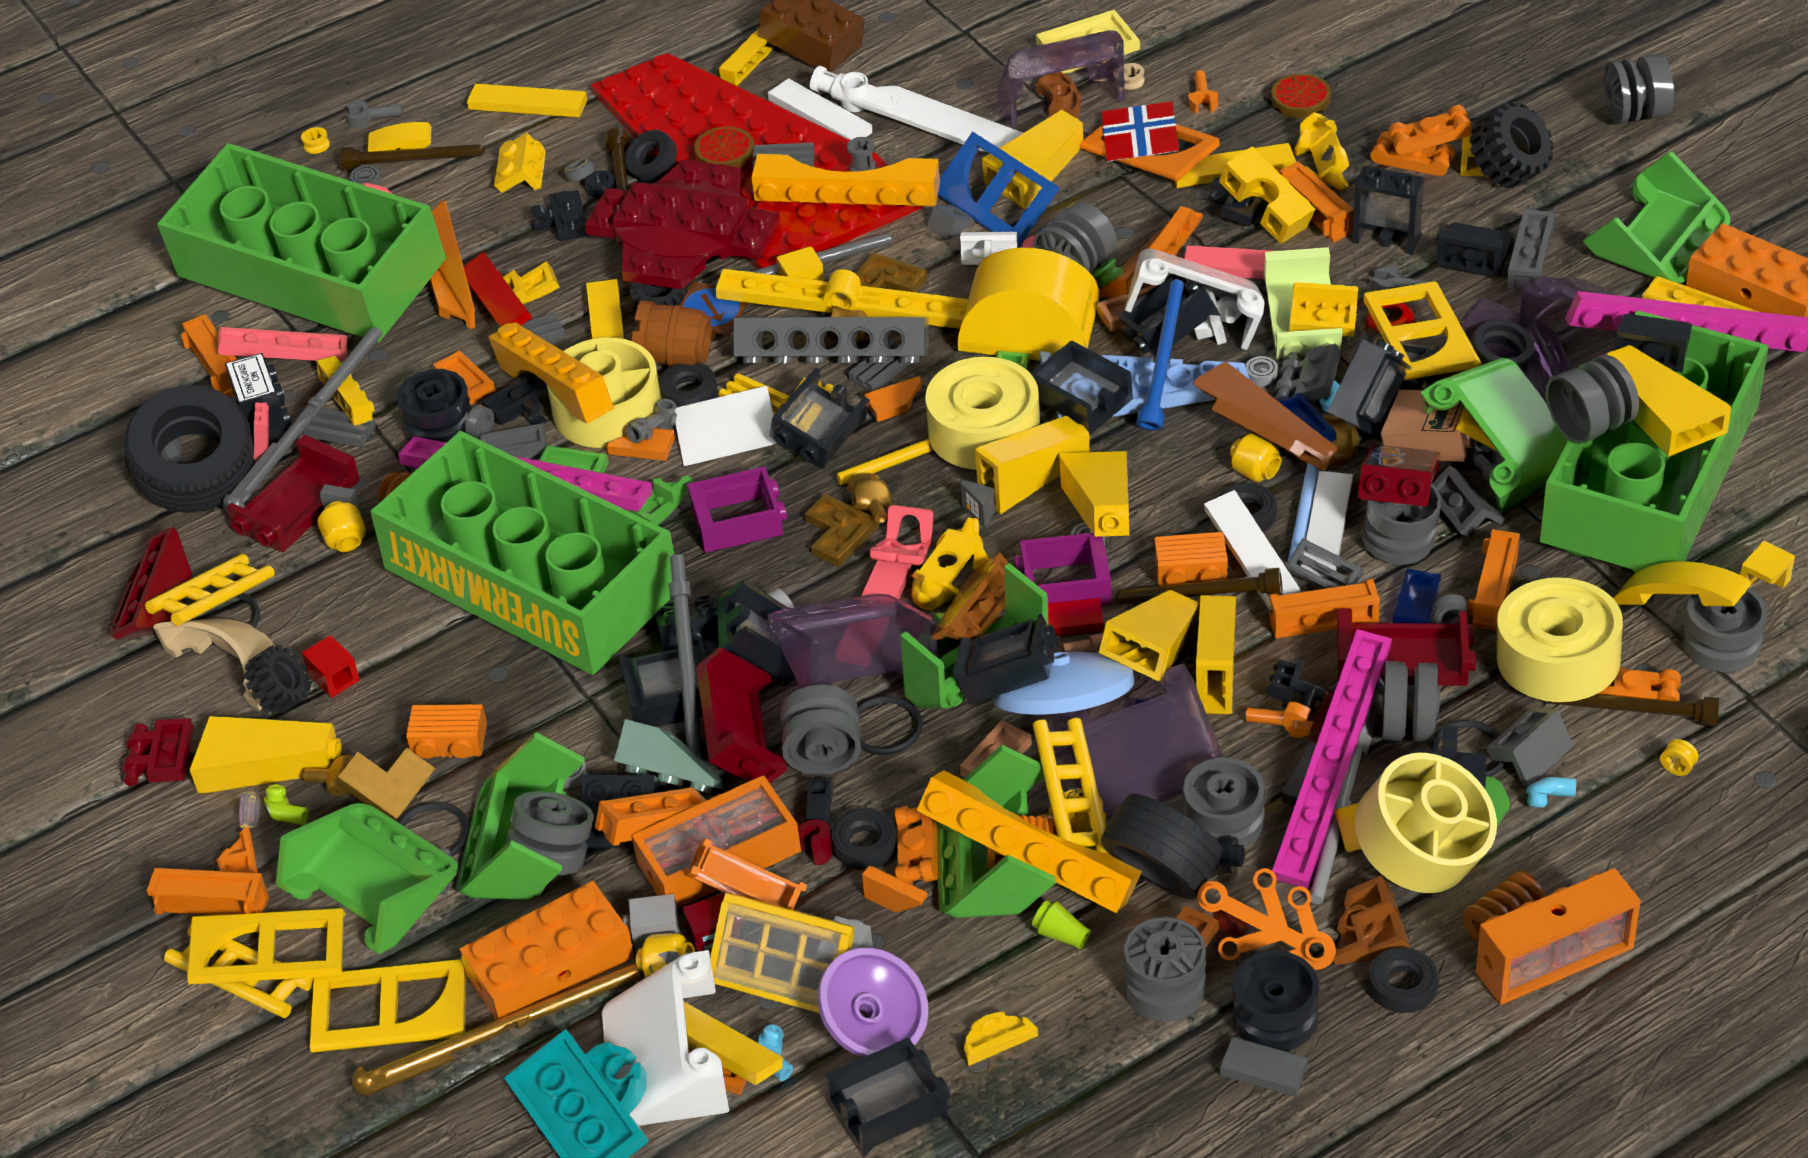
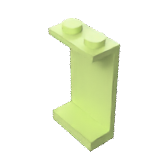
[1264,247,1342,359]

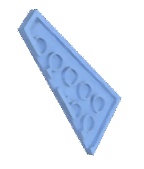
[1039,351,1249,423]

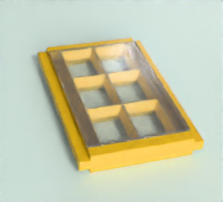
[710,892,855,1013]

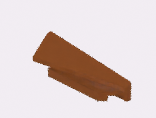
[1193,362,1337,472]
[931,552,1009,640]

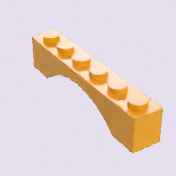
[752,154,940,206]
[488,322,614,424]
[917,770,1142,913]

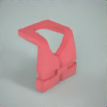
[870,505,934,566]

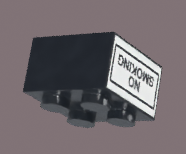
[225,353,292,447]

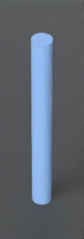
[1288,463,1320,565]

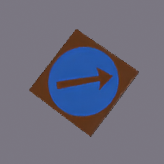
[680,281,748,341]

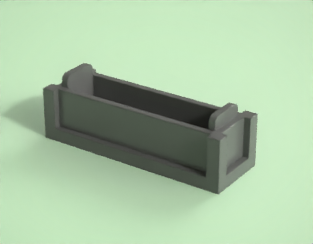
[1507,209,1555,293]

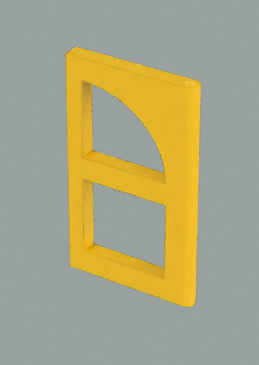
[1364,281,1481,380]
[187,908,345,985]
[309,959,466,1053]

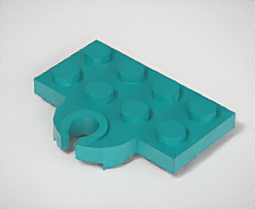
[504,1029,649,1158]

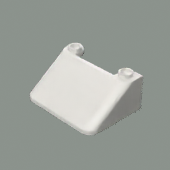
[1125,249,1265,350]
[602,950,729,1126]

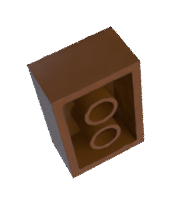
[758,0,865,72]

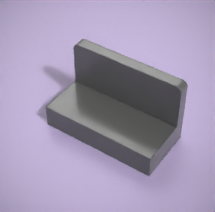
[1432,466,1506,537]
[1486,707,1573,786]

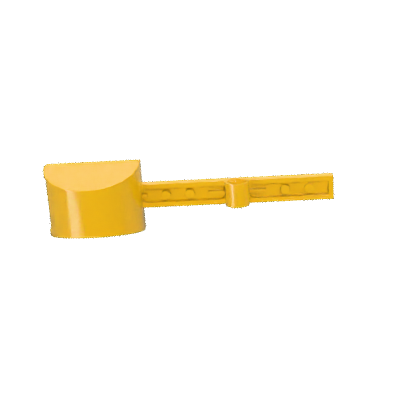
[716,248,1100,361]

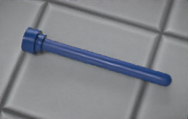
[1136,279,1184,431]

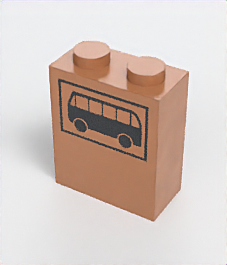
[1381,390,1475,462]

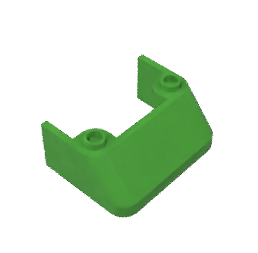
[900,563,1048,709]
[456,732,585,900]
[937,745,1056,918]

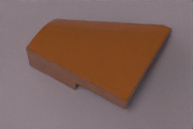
[1333,875,1410,965]

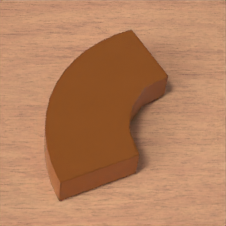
[1036,67,1081,119]

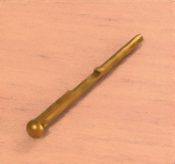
[352,964,640,1096]

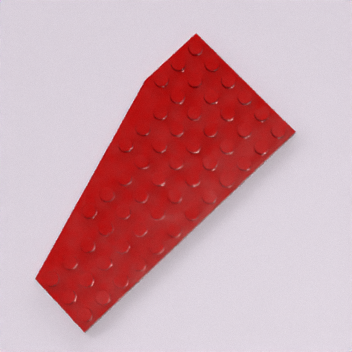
[591,53,923,269]

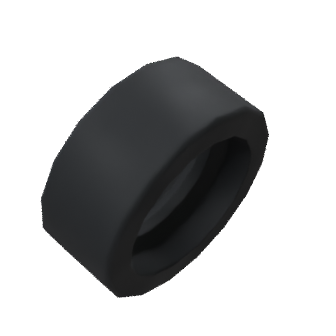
[1471,320,1534,374]

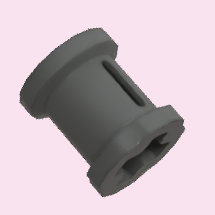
[847,137,876,172]

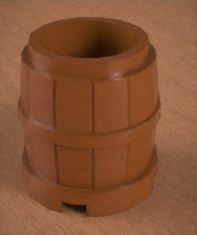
[632,300,712,367]

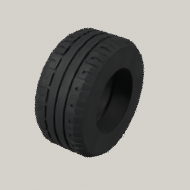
[124,385,254,513]

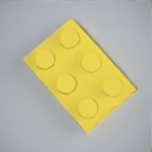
[1036,10,1140,74]

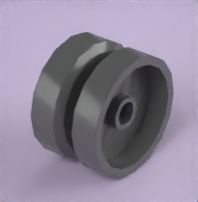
[1682,588,1768,673]
[1382,661,1440,742]
[780,684,861,775]
[1183,757,1265,848]
[506,791,594,875]

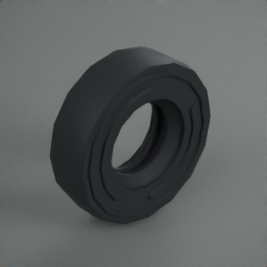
[625,129,677,182]
[659,362,717,408]
[1218,482,1277,532]
[831,808,897,869]
[1368,947,1439,1013]

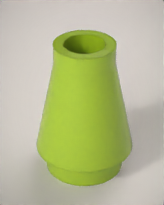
[1032,900,1091,950]

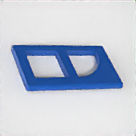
[938,131,1060,248]

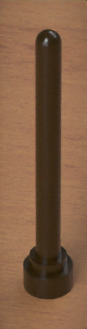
[605,128,629,191]
[341,144,485,171]
[1115,567,1283,604]
[1542,694,1719,727]

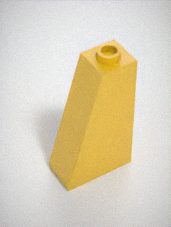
[982,110,1083,209]
[1607,345,1731,456]
[975,416,1090,514]
[1060,451,1129,537]
[1099,590,1200,681]
[1196,595,1236,714]
[190,716,342,793]

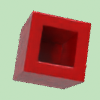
[302,635,360,698]

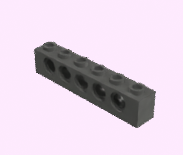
[734,317,929,363]

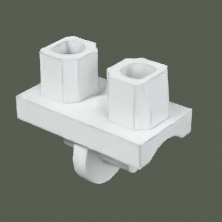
[960,232,1017,265]
[1195,284,1241,345]

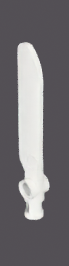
[810,66,1023,152]

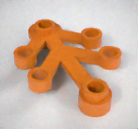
[1197,868,1336,970]

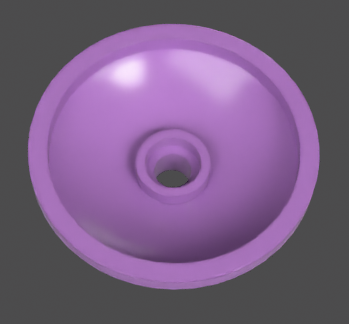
[817,948,929,1058]

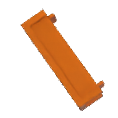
[1279,161,1354,243]
[181,314,237,397]
[1468,529,1520,631]
[1269,579,1380,639]
[595,788,707,846]
[685,838,807,910]
[147,868,269,915]

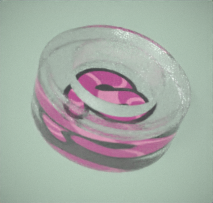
[239,792,260,828]

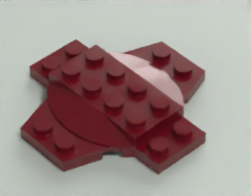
[585,160,780,289]

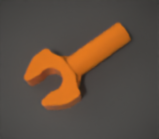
[1188,70,1218,114]
[1246,702,1314,738]

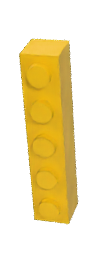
[719,28,776,86]
[316,356,374,426]

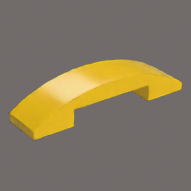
[1613,561,1751,606]

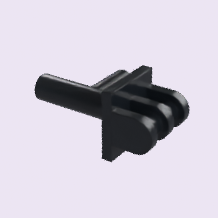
[1265,659,1335,716]

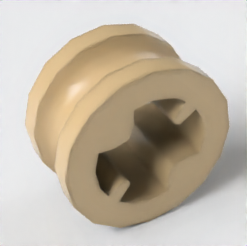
[1118,63,1145,90]

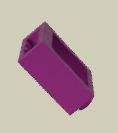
[687,466,787,553]
[1015,533,1112,606]

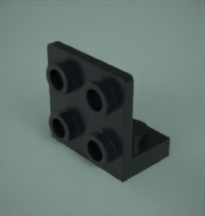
[1436,222,1513,277]
[1615,314,1692,373]
[655,595,734,654]
[581,775,661,849]

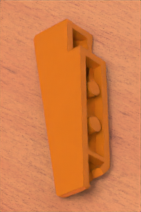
[429,201,475,329]
[1099,206,1203,299]

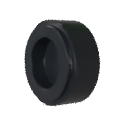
[585,170,616,198]

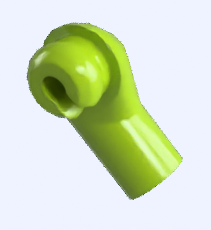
[264,784,308,825]

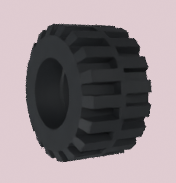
[1469,102,1554,188]

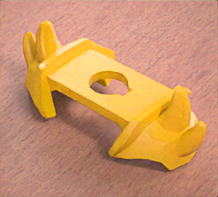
[1295,112,1349,191]
[911,517,989,610]

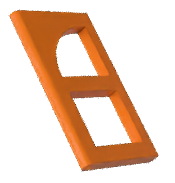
[1080,107,1220,181]

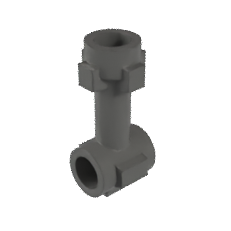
[626,399,677,443]

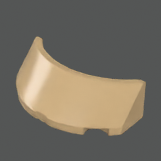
[153,619,275,710]

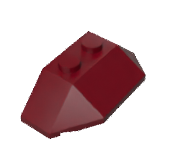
[109,526,192,640]

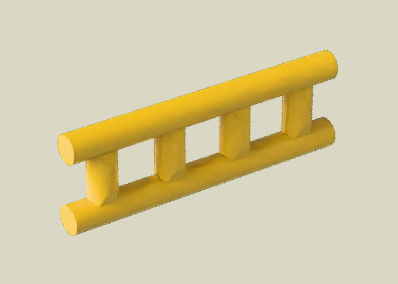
[145,554,275,626]
[1032,718,1111,855]
[164,924,314,1018]

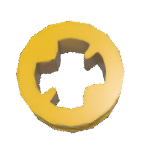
[301,127,330,154]
[1660,739,1699,776]

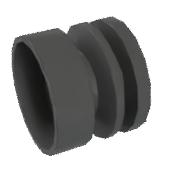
[1604,53,1674,125]
[1033,201,1117,274]
[1546,354,1639,444]
[1362,484,1441,565]
[1124,917,1206,1022]

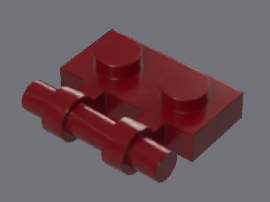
[122,718,194,786]

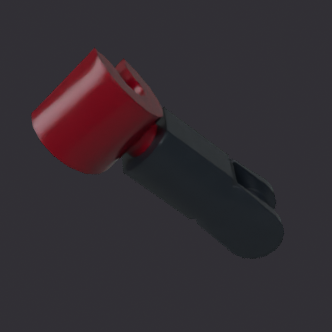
[798,777,834,865]

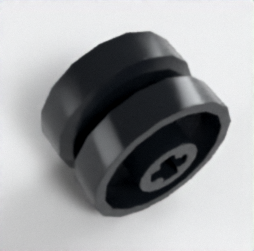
[396,369,472,443]
[1232,950,1319,1051]

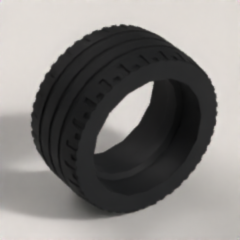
[1101,793,1223,899]

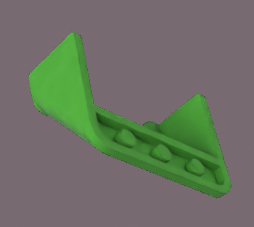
[1583,151,1730,284]
[1421,358,1568,513]
[276,803,458,954]

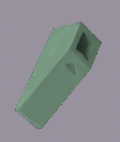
[614,719,726,794]

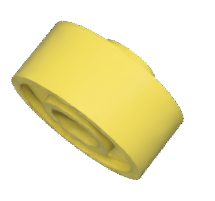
[547,338,661,448]
[925,357,1040,470]
[1497,578,1623,702]
[1355,753,1497,893]

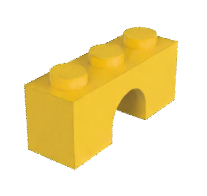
[1219,146,1315,244]

